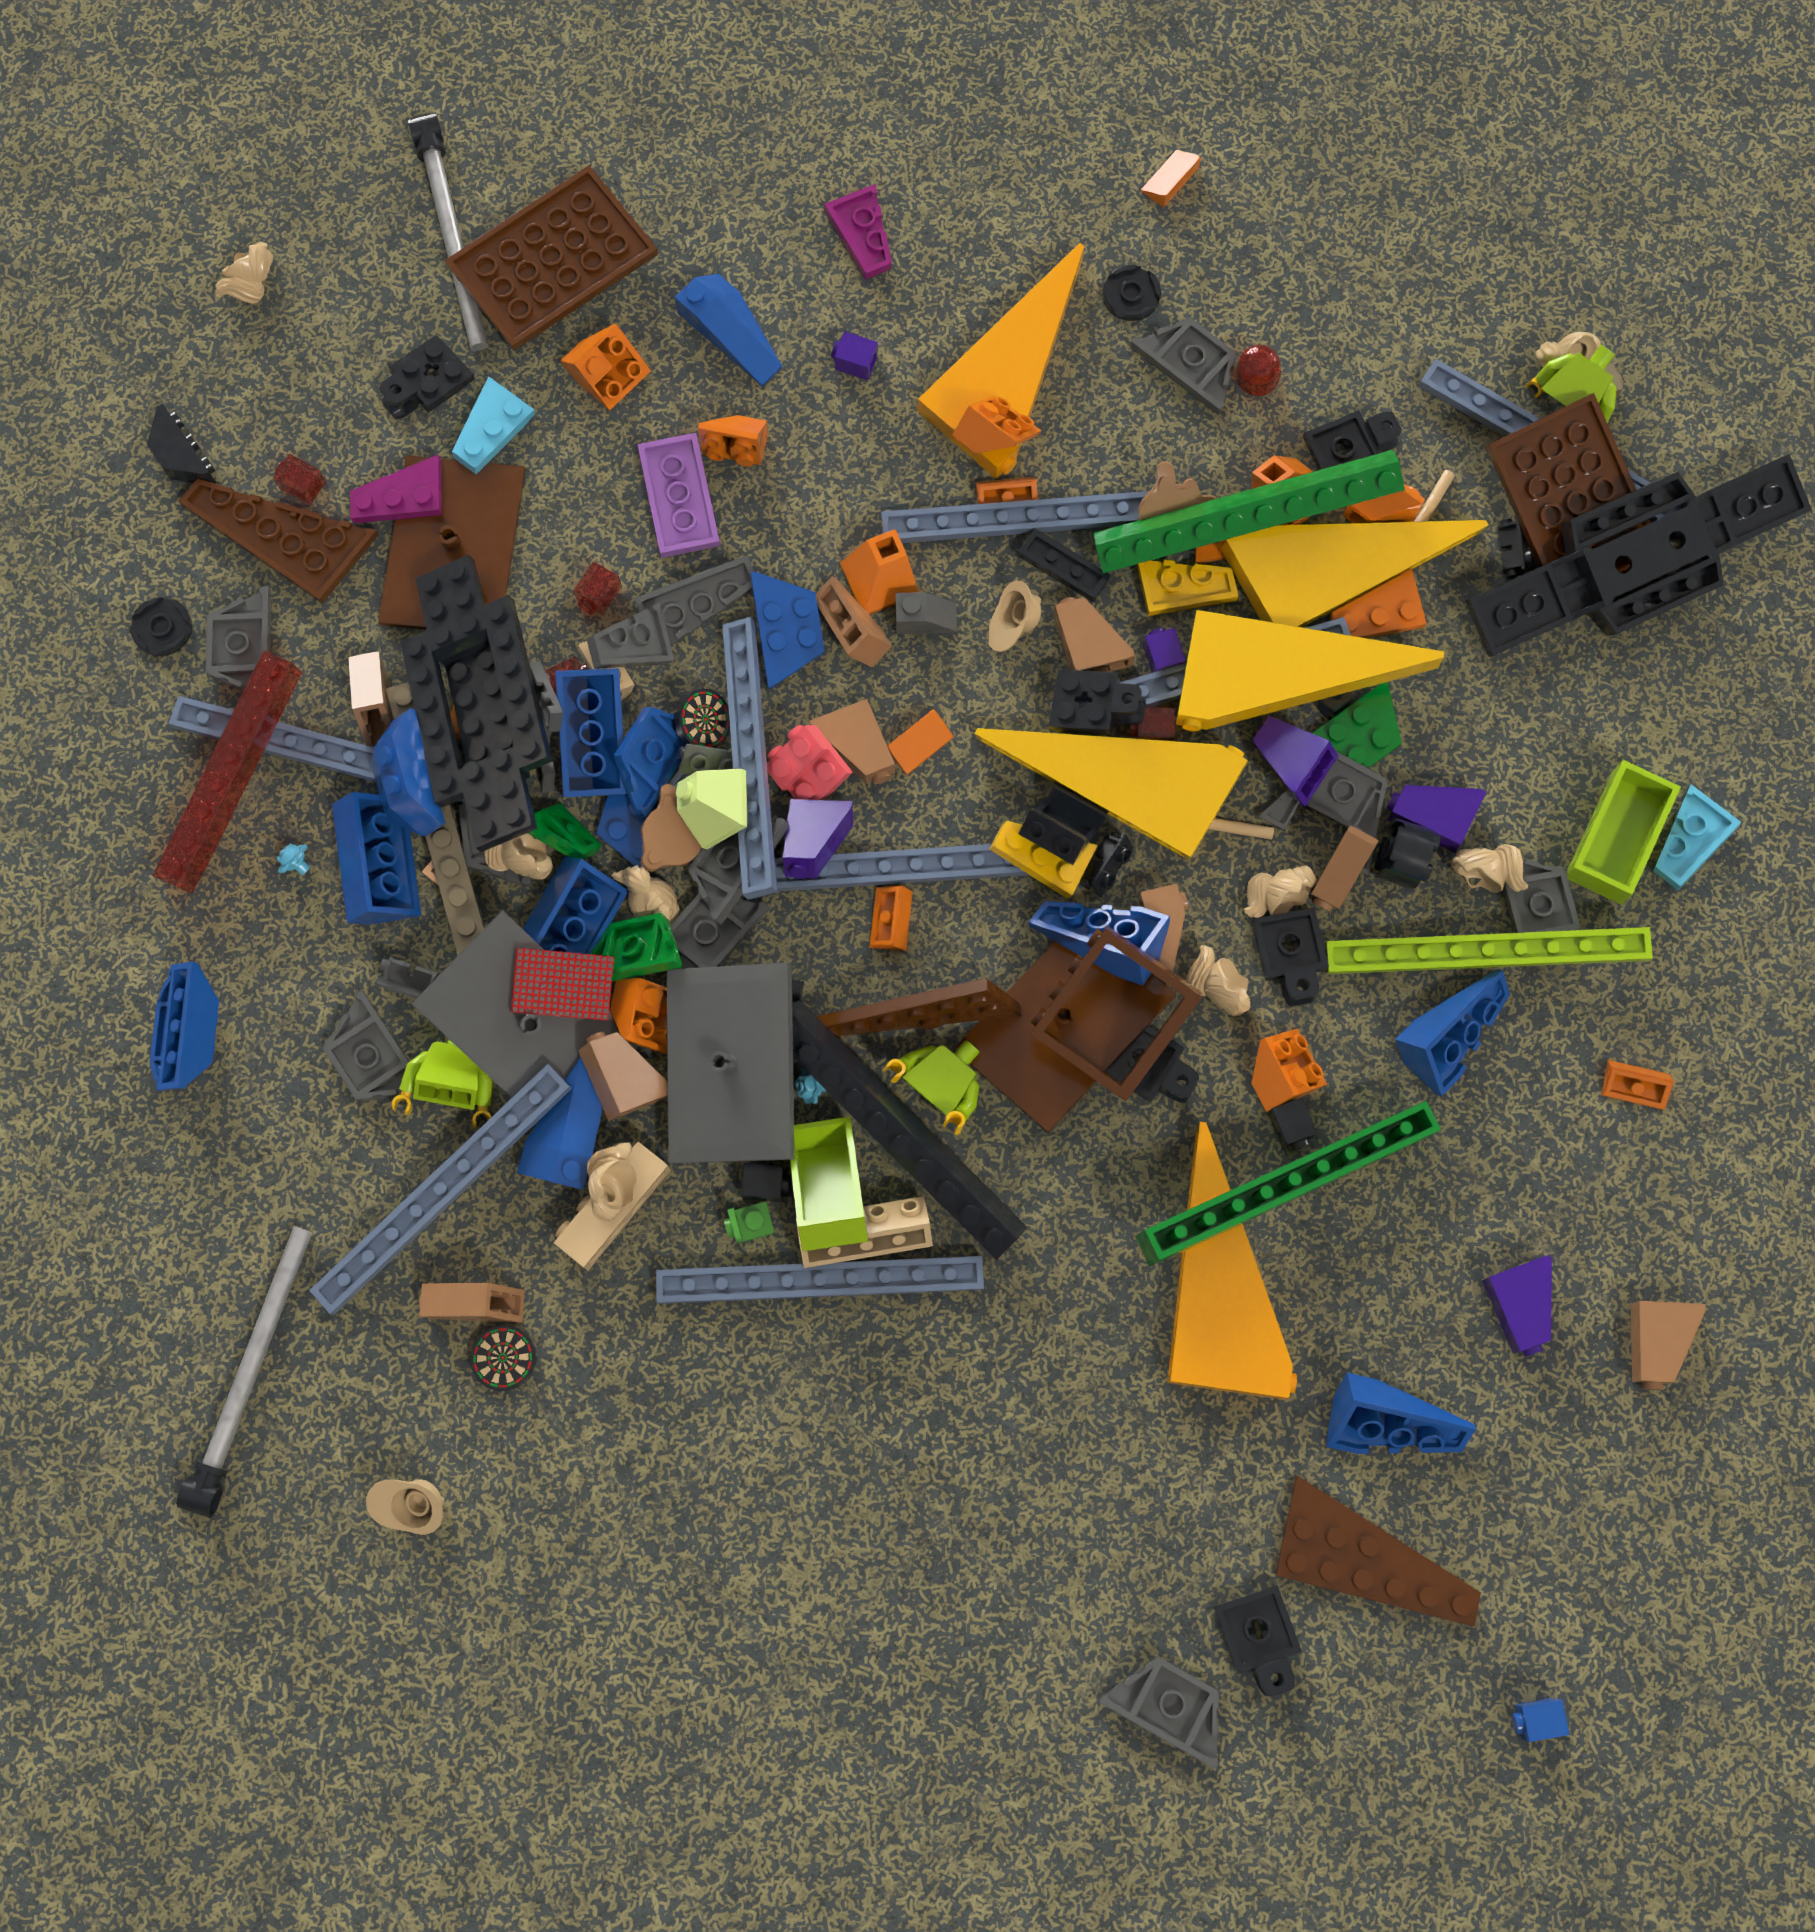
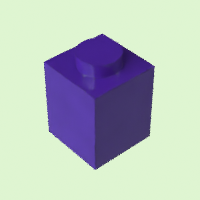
[831,331,878,380]
[1143,628,1186,673]

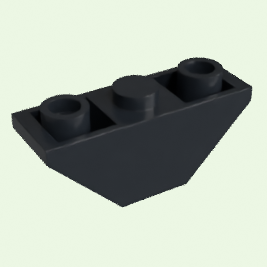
[147,403,216,484]

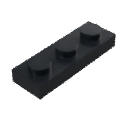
[1017,528,1111,603]

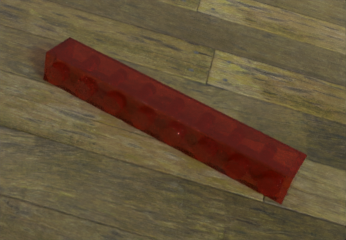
[153,651,302,894]

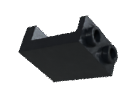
[1018,781,1109,865]

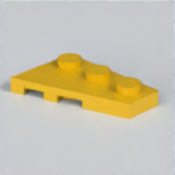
[1136,560,1238,616]
[989,821,1098,899]

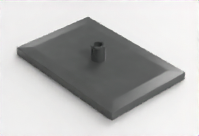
[411,910,639,1098]
[667,963,795,1163]

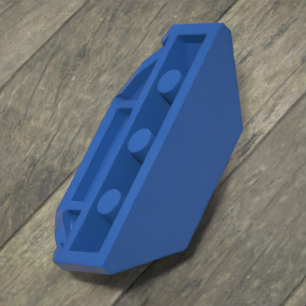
[371,708,446,836]
[150,962,219,1091]

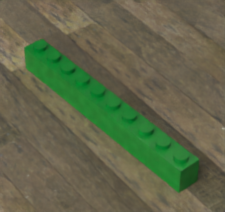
[1094,450,1405,573]
[1135,1101,1441,1267]

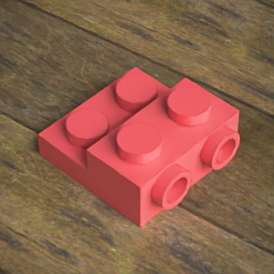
[767,725,853,800]

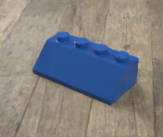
[555,668,627,797]
[332,792,422,925]
[523,856,629,954]

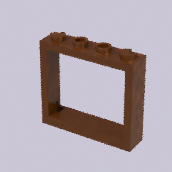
[1030,925,1202,1101]

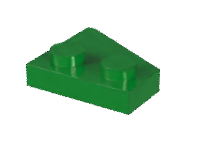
[528,803,602,860]

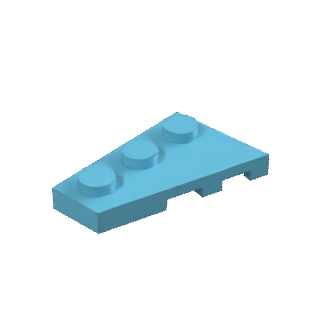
[1653,784,1741,891]

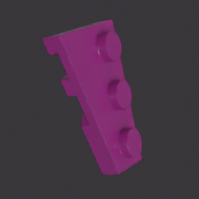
[824,184,892,280]
[350,455,442,523]

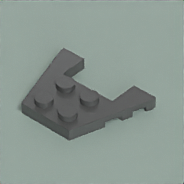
[529,661,563,793]
[1260,752,1387,876]

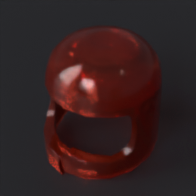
[1236,344,1281,396]

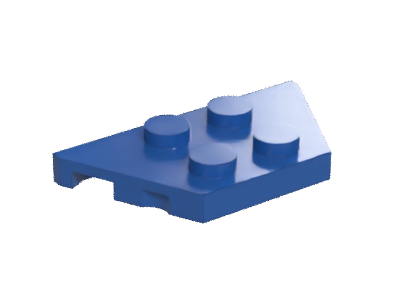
[750,572,825,689]
[614,707,686,818]
[596,793,702,873]

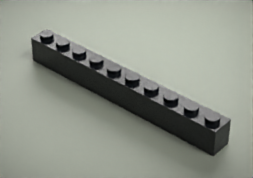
[792,1000,1028,1260]

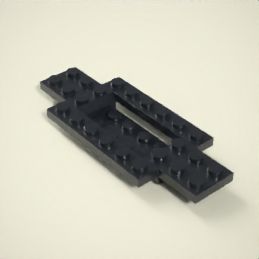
[400,555,552,852]

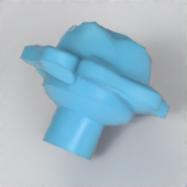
[276,844,310,875]
[795,1069,826,1105]

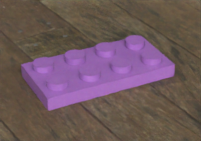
[637,433,720,558]

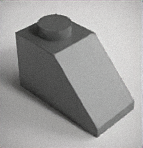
[896,592,957,634]

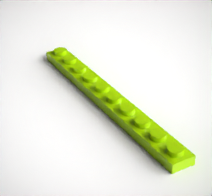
[1326,927,1653,974]

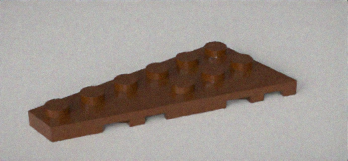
[179,478,379,604]
[816,978,1022,1039]
[1275,1476,1481,1626]

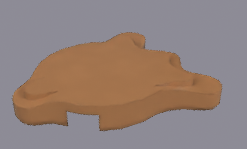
[1138,461,1217,520]
[640,784,702,872]

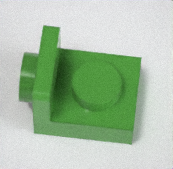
[724,1201,775,1244]

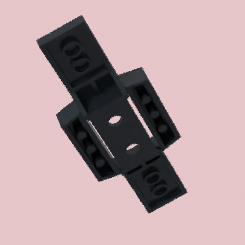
[1465,454,1812,657]

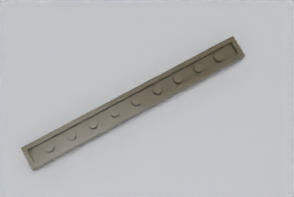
[386,682,485,955]

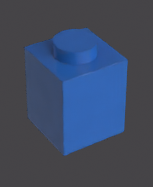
[1511,1698,1570,1742]

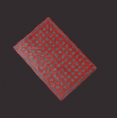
[510,948,614,1021]

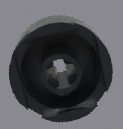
[1374,818,1441,889]

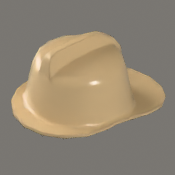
[989,580,1041,652]
[366,1480,444,1535]

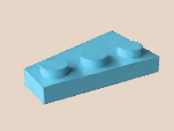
[452,376,535,474]

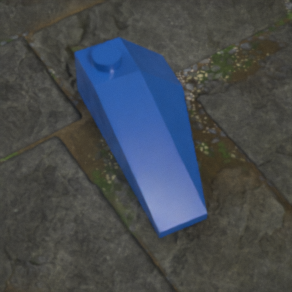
[675,273,782,386]
[1029,901,1170,986]
[1395,969,1510,1096]
[517,1057,603,1190]
[1326,1372,1476,1454]

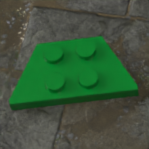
[1312,682,1402,769]
[590,913,682,981]

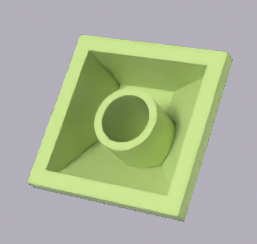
[676,769,747,850]

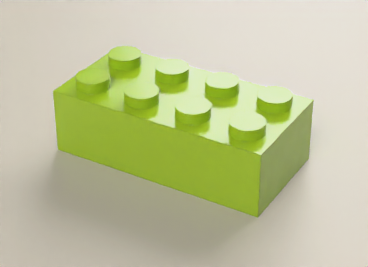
[1566,760,1681,905]
[790,1117,868,1252]

